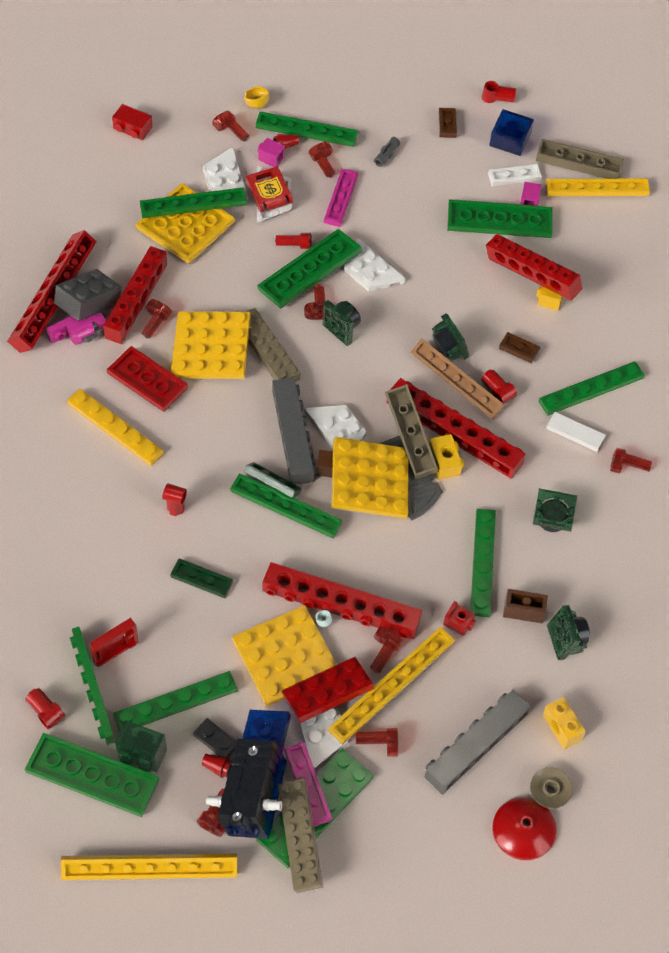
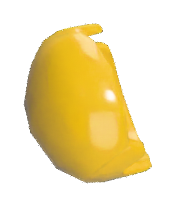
[243,86,269,109]

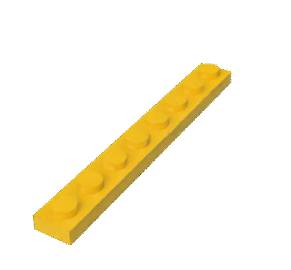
[328,626,455,745]
[61,853,237,880]

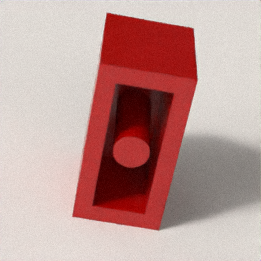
[112,104,153,141]

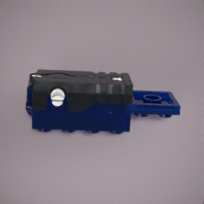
[206,709,291,839]

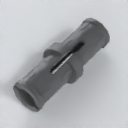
[374,137,400,167]

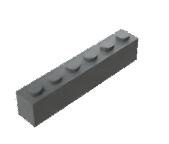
[272,378,317,485]
[424,690,531,795]

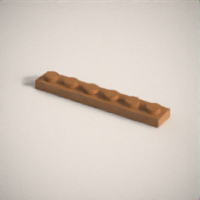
[410,338,505,420]

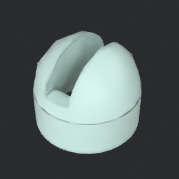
[315,610,332,628]

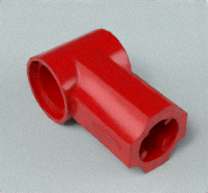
[481,81,516,103]
[481,369,517,404]
[162,483,187,516]
[25,688,66,730]

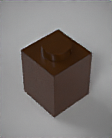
[316,450,333,478]

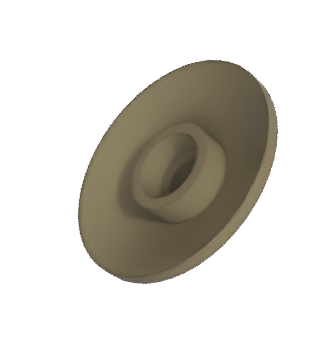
[530,767,573,809]

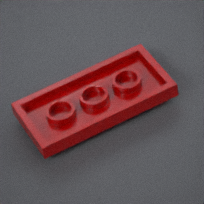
[107,346,188,412]
[281,657,374,723]

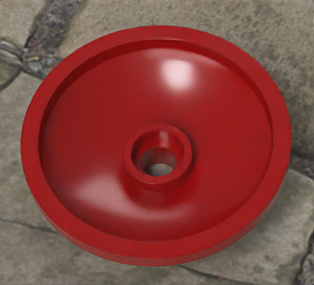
[492,797,557,860]

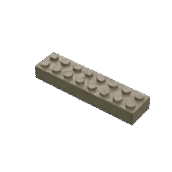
[536,139,624,179]
[247,308,301,382]
[385,384,438,480]
[278,778,324,893]

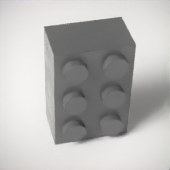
[54,269,122,321]

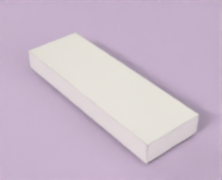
[488,164,542,187]
[546,412,606,452]

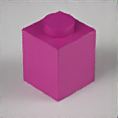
[257,138,285,167]
[520,182,542,206]

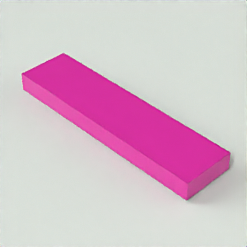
[324,168,358,227]
[284,742,332,827]

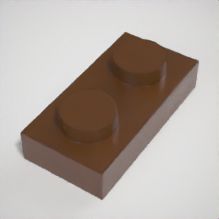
[438,108,457,138]
[499,332,540,364]

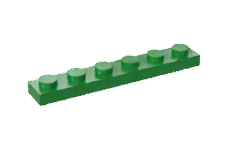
[256,111,358,147]
[140,187,247,218]
[539,361,644,416]
[230,473,342,539]
[470,508,496,617]
[70,627,115,745]
[113,671,237,734]

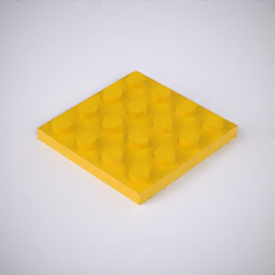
[135,183,235,264]
[171,311,251,379]
[331,437,408,519]
[232,605,337,707]

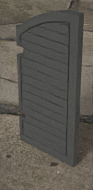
[379,436,443,521]

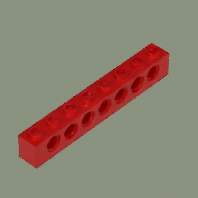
[7,230,97,353]
[387,378,526,479]
[262,562,422,639]

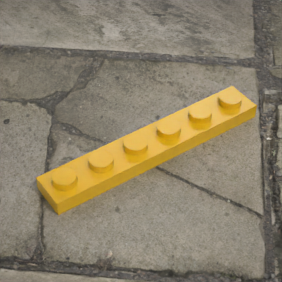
[545,178,650,197]
[67,389,164,466]

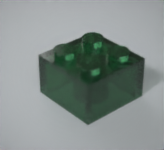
[115,720,167,773]

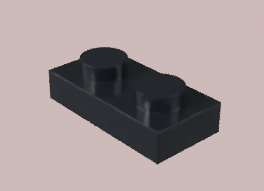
[193,718,237,758]

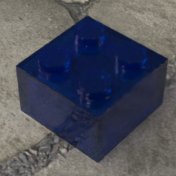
[489,109,534,156]

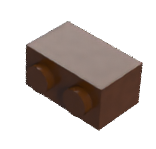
[503,589,548,624]

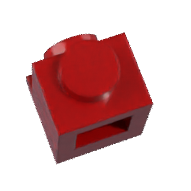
[443,601,476,636]

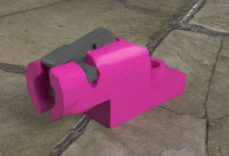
[47,313,106,345]

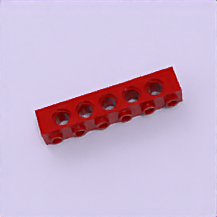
[486,234,583,301]
[103,246,168,344]

